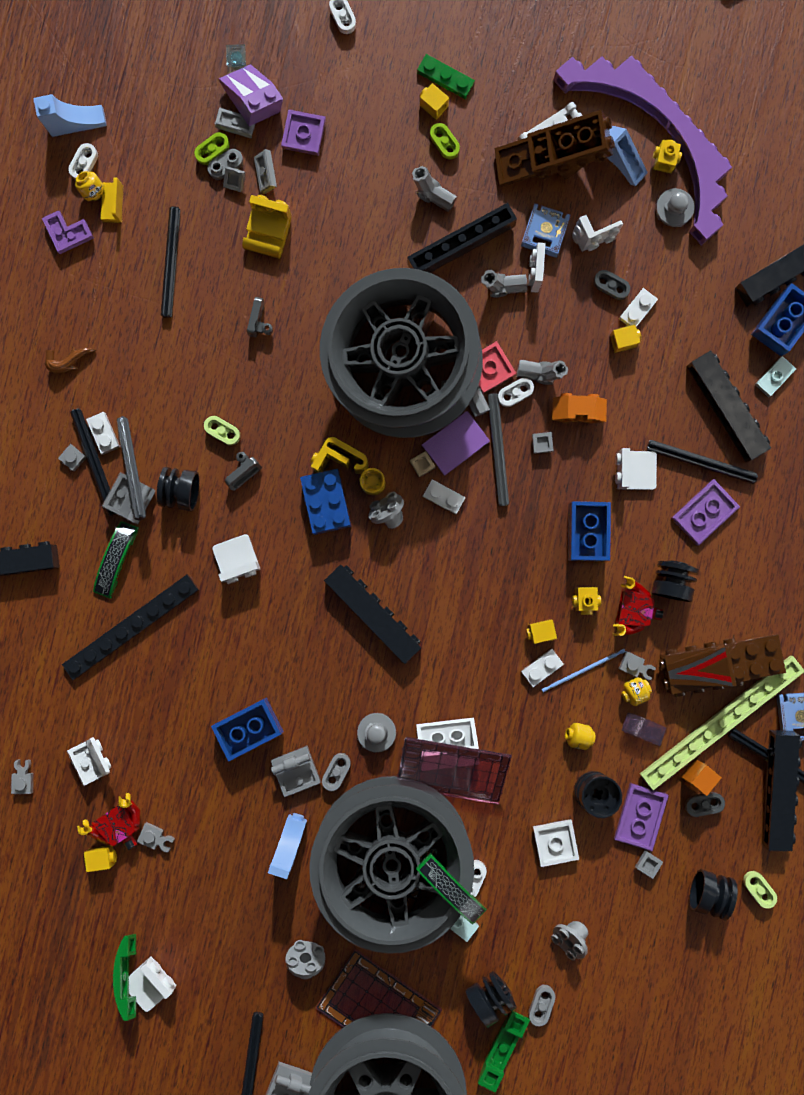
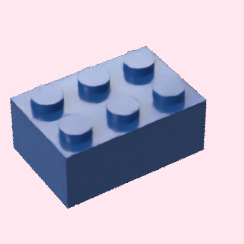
[751,283,804,357]
[300,469,352,535]
[568,501,611,562]
[211,697,284,762]

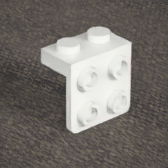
[572,215,623,252]
[615,448,657,490]
[213,534,260,584]
[66,737,111,786]
[129,956,177,1012]

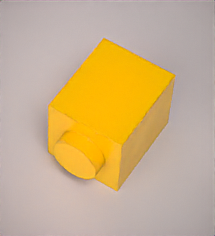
[419,83,449,120]
[610,325,641,353]
[526,619,557,644]
[84,845,117,872]

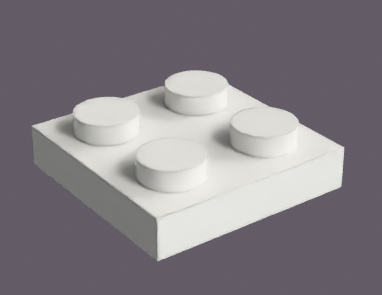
[528,243,546,292]
[533,819,579,867]

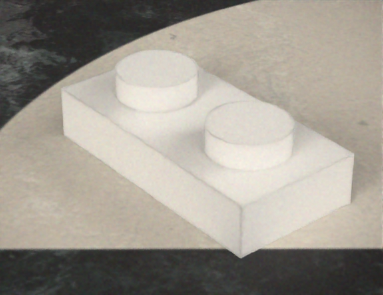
[619,288,658,327]
[86,412,120,455]
[423,480,466,514]
[521,649,564,687]

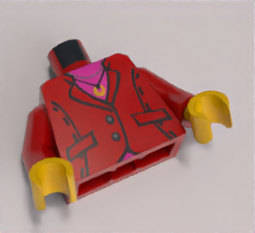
[613,576,664,636]
[77,793,140,851]

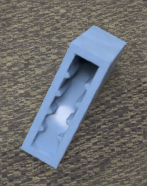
[33,94,107,137]
[607,126,648,186]
[268,813,307,879]

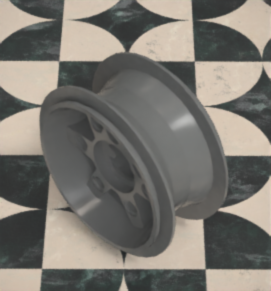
[320,268,483,438]
[309,776,474,953]
[308,1013,467,1095]

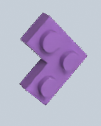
[42,211,94,254]

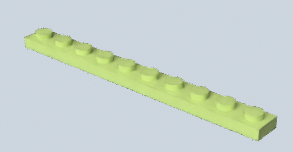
[640,656,804,790]

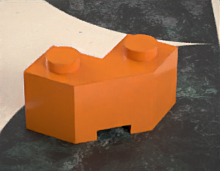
[552,393,607,424]

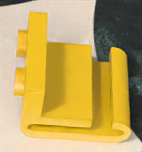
[242,195,292,259]
[310,437,369,474]

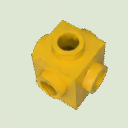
[653,140,682,173]
[572,587,601,615]

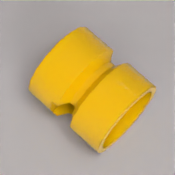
[360,468,385,496]

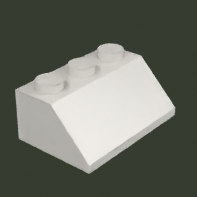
[416,718,480,769]

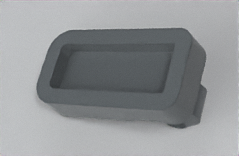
[247,297,273,338]
[224,452,262,490]

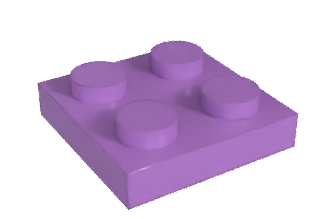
[281,110,326,156]

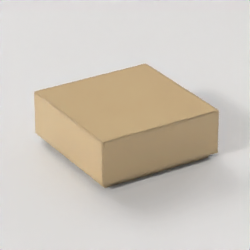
[410,451,436,477]

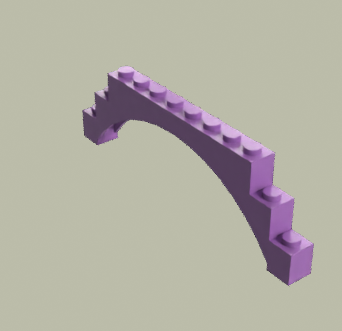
[553,56,732,245]

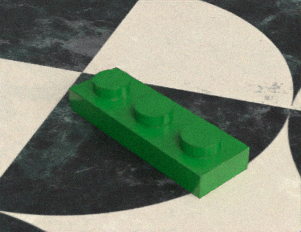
[417,54,475,100]

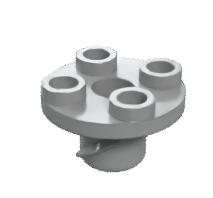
[656,188,694,227]
[369,492,404,529]
[357,713,396,752]
[551,921,589,961]
[286,940,325,979]

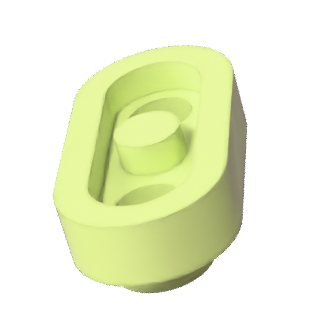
[204,416,241,445]
[743,871,777,908]

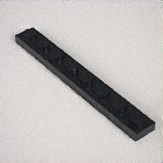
[62,574,199,680]

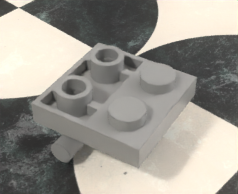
[102,472,156,524]
[271,746,321,797]
[266,1062,312,1095]

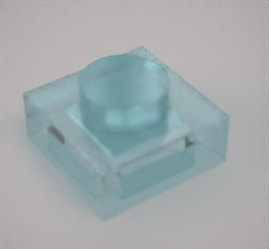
[226,44,246,67]

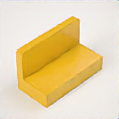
[101,178,123,223]

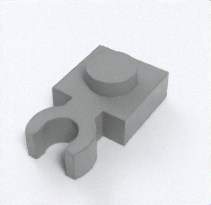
[618,651,656,680]
[11,759,33,794]
[137,822,175,852]

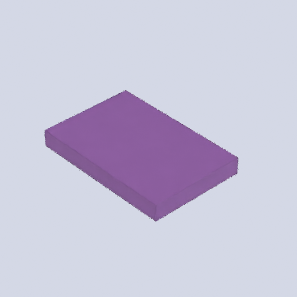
[422,411,490,476]
[671,479,740,546]
[614,783,668,851]

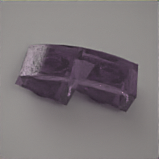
[622,713,666,746]

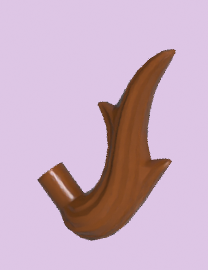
[45,347,96,373]

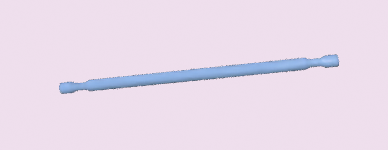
[542,649,626,692]

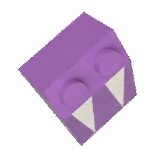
[219,64,283,126]

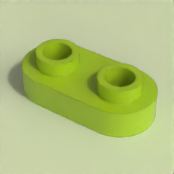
[430,123,460,160]
[195,132,229,165]

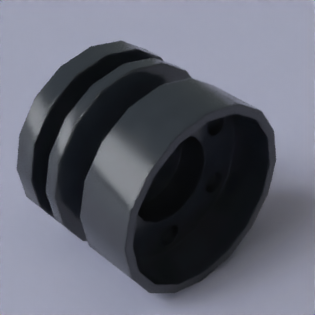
[157,467,200,511]
[651,560,699,602]
[574,771,622,818]
[689,869,738,920]
[465,971,517,1028]

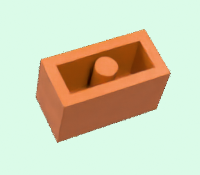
[681,759,722,796]

